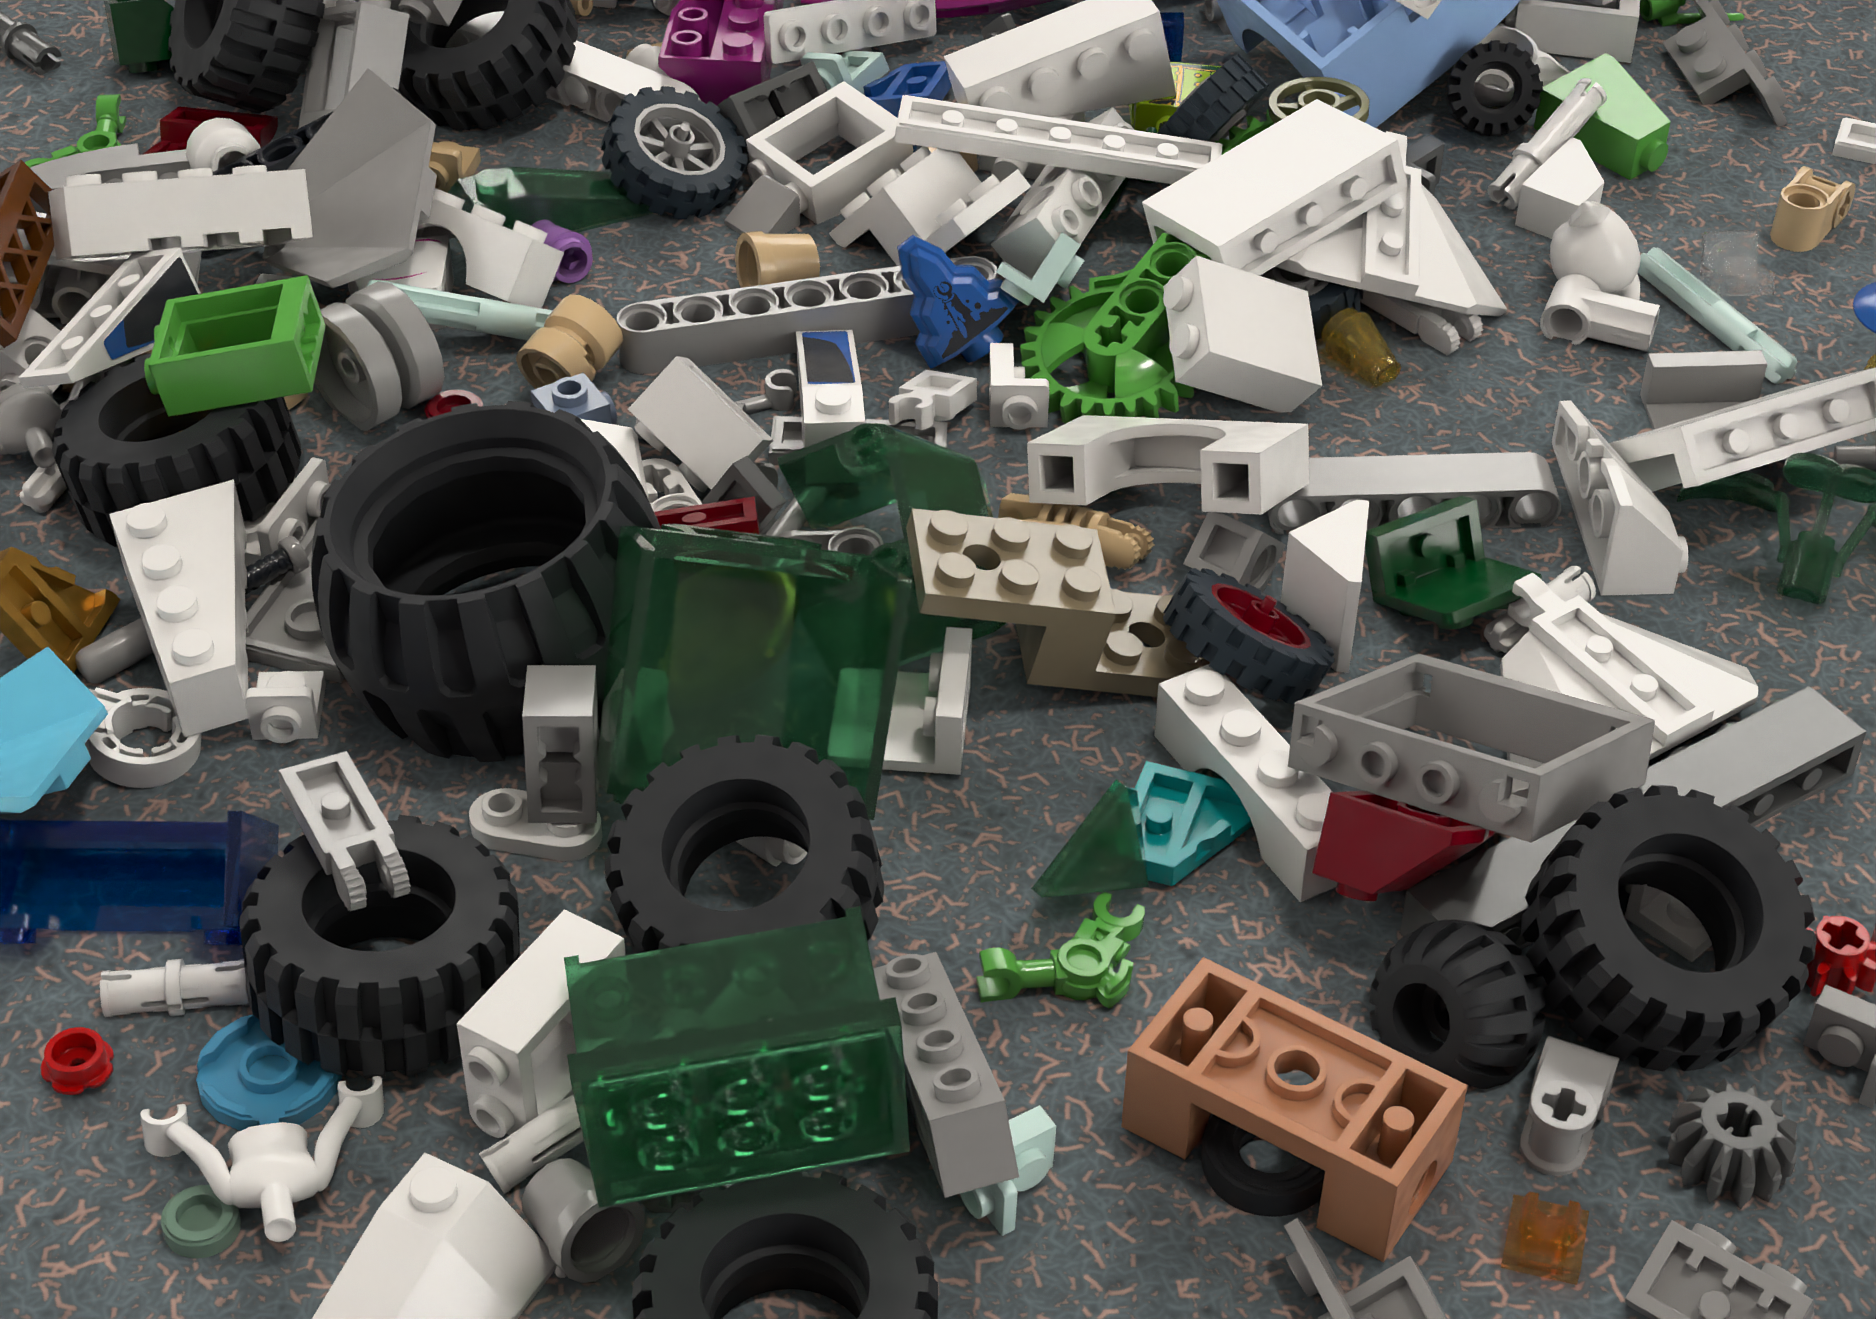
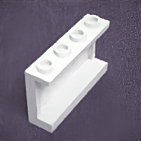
[1142,99,1408,276]
[1609,367,1876,492]

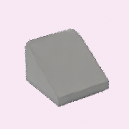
[724,175,800,234]

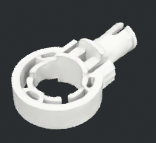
[85,687,201,788]

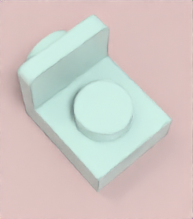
[960,1105,1056,1236]

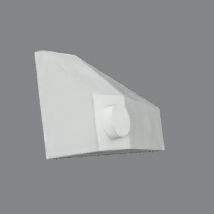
[1552,401,1688,596]
[312,1153,557,1319]

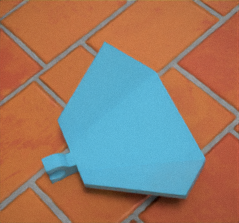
[0,647,108,814]

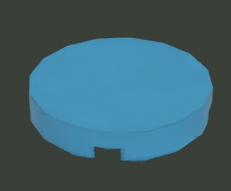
[196,1014,342,1131]

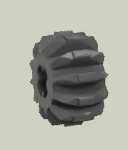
[1667,1078,1798,1210]

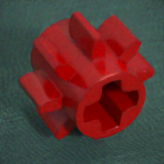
[1806,915,1876,997]

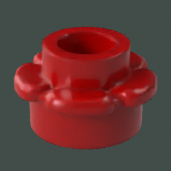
[40,1027,114,1095]

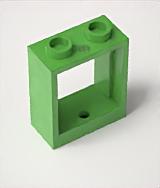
[144,275,326,417]

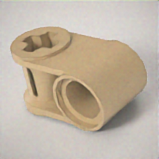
[1770,166,1855,252]

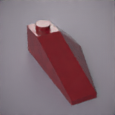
[1312,790,1496,901]

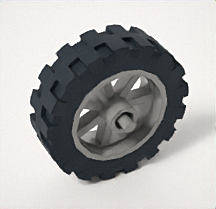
[601,86,747,219]

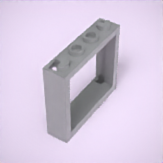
[1288,653,1655,843]

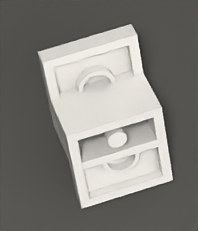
[829,146,1031,266]

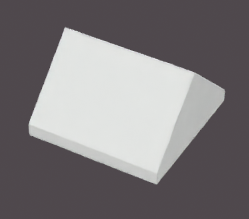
[1281,500,1369,673]

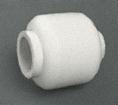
[186,118,261,172]

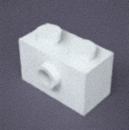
[628,356,773,493]

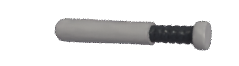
[75,536,309,684]

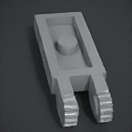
[278,751,410,911]

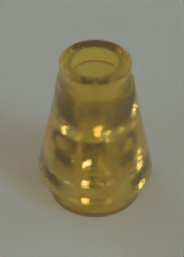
[1322,308,1401,387]

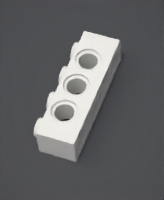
[991,107,1134,279]

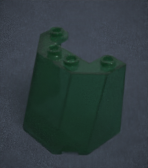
[596,524,912,820]

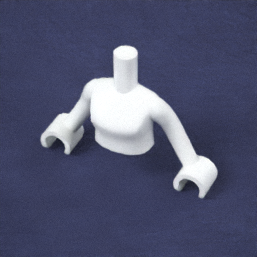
[140,1076,384,1242]

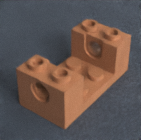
[1121,957,1468,1262]

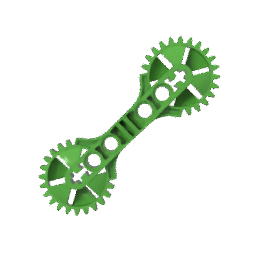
[1020,109,1275,423]

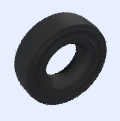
[1201,1114,1325,1217]

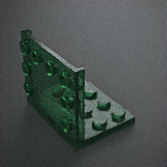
[564,906,910,1208]

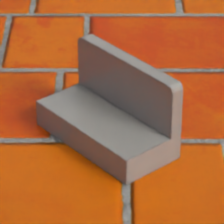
[1640,350,1767,430]

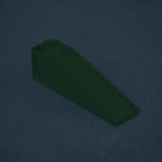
[448,167,653,233]

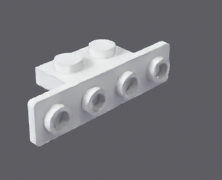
[764,0,936,64]

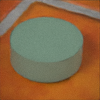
[161,1185,241,1258]

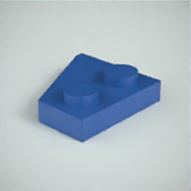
[863,61,952,118]

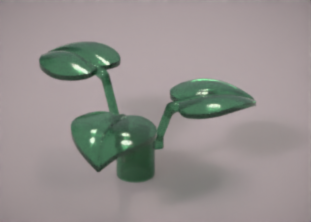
[1677,453,1876,604]

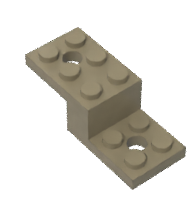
[906,508,1210,697]

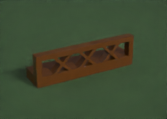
[0,160,55,348]

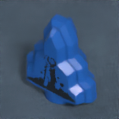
[897,235,1019,368]

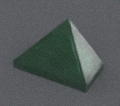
[1031,779,1149,898]

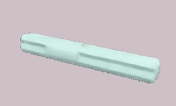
[1638,247,1797,384]
[366,279,553,340]

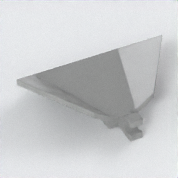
[251,68,437,288]

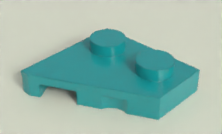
[1107,761,1253,886]

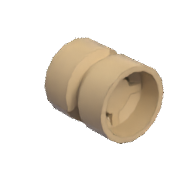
[516,294,623,389]

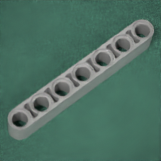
[617,256,997,374]

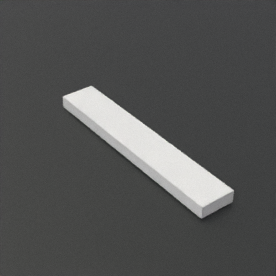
[894,95,1223,184]

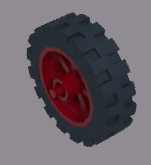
[1163,568,1335,705]

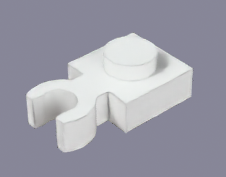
[889,370,977,430]

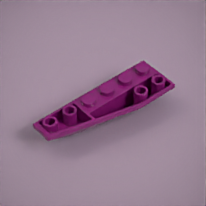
[658,0,784,106]

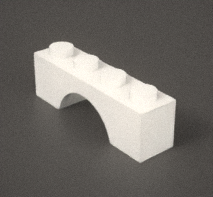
[416,188,564,308]
[1154,664,1337,902]

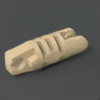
[998,493,1155,570]

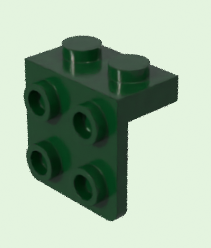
[1365,496,1542,629]

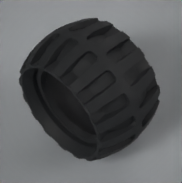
[311,401,669,762]

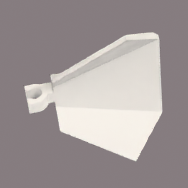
[1275,131,1507,316]
[1500,573,1758,798]

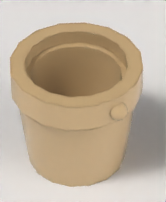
[735,231,820,288]

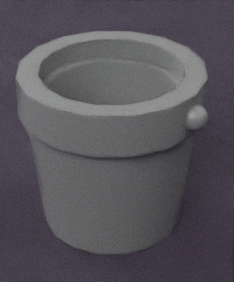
[522,1158,645,1283]

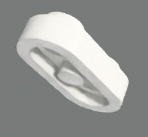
[469,788,602,861]

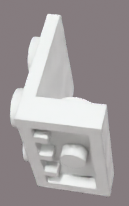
[830,627,972,775]

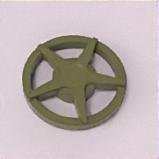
[1268,77,1370,123]

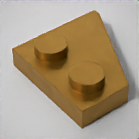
[0,547,121,673]

